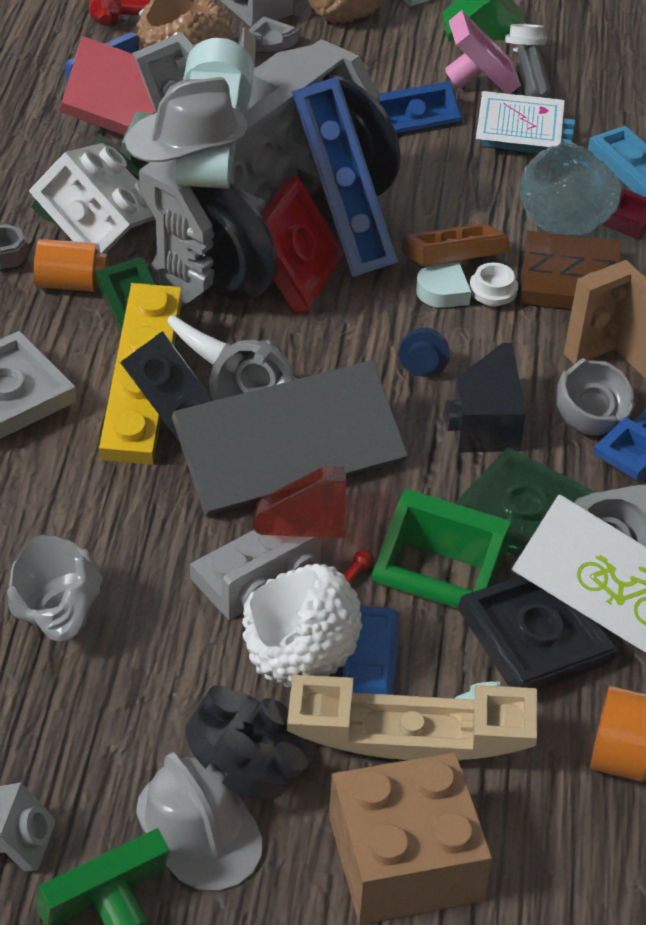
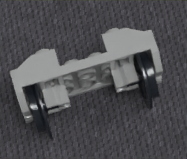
[139,39,401,307]

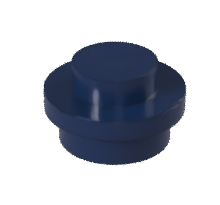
[399,328,450,377]

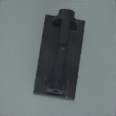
[120,331,214,443]

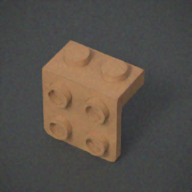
[564,260,646,379]

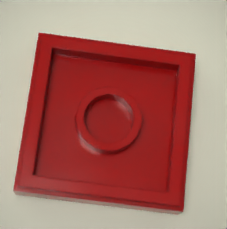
[261,176,344,313]

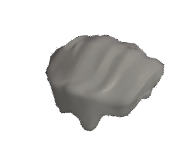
[7,534,103,641]

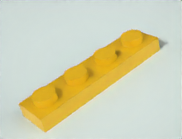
[99,283,182,465]

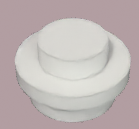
[505,24,547,52]
[469,262,518,307]

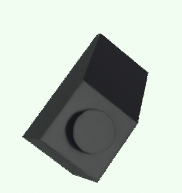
[445,343,526,453]

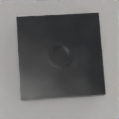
[457,576,618,690]

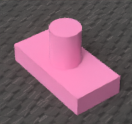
[445,10,521,94]

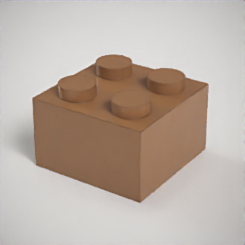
[329,752,492,925]

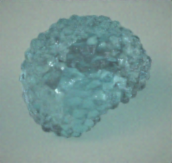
[520,142,622,236]

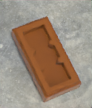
[402,223,509,266]

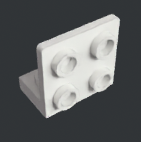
[29,143,156,254]

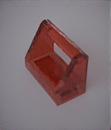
[252,466,346,538]

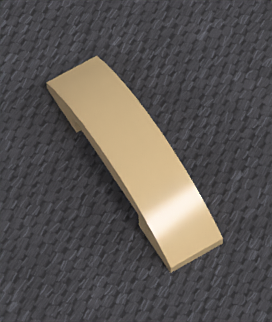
[287,674,537,760]

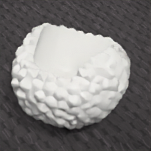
[242,564,362,688]

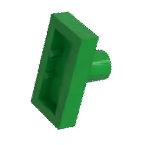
[36,828,170,925]

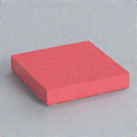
[59,36,154,135]

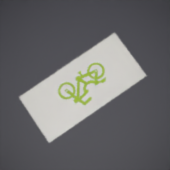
[512,494,646,653]

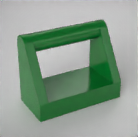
[372,488,511,610]

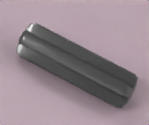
[516,45,551,98]

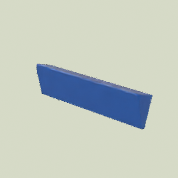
[292,76,398,277]
[379,81,463,135]

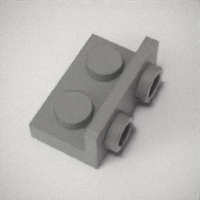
[190,516,322,621]

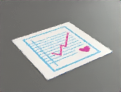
[476,91,565,149]

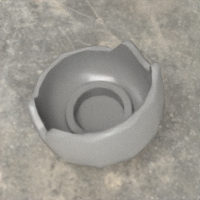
[557,358,635,436]

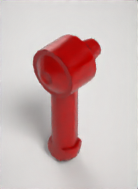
[89,0,150,25]

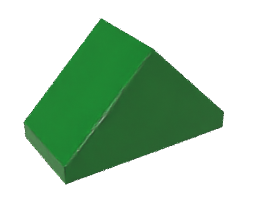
[442,0,527,41]

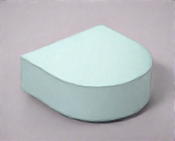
[416,261,471,308]

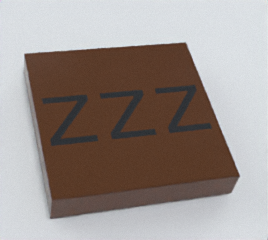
[520,231,621,310]

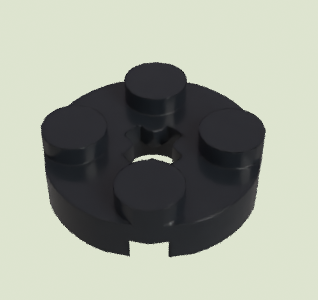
[185,685,308,800]

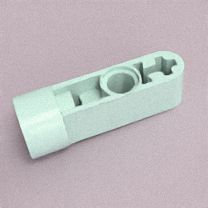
[176,38,254,189]

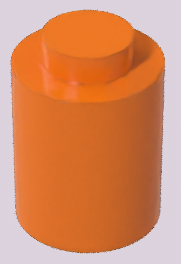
[34,239,109,292]

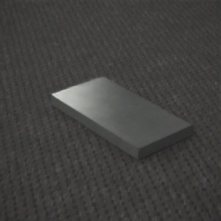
[172,360,408,517]

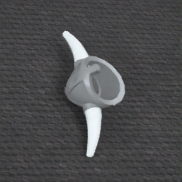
[168,315,298,401]

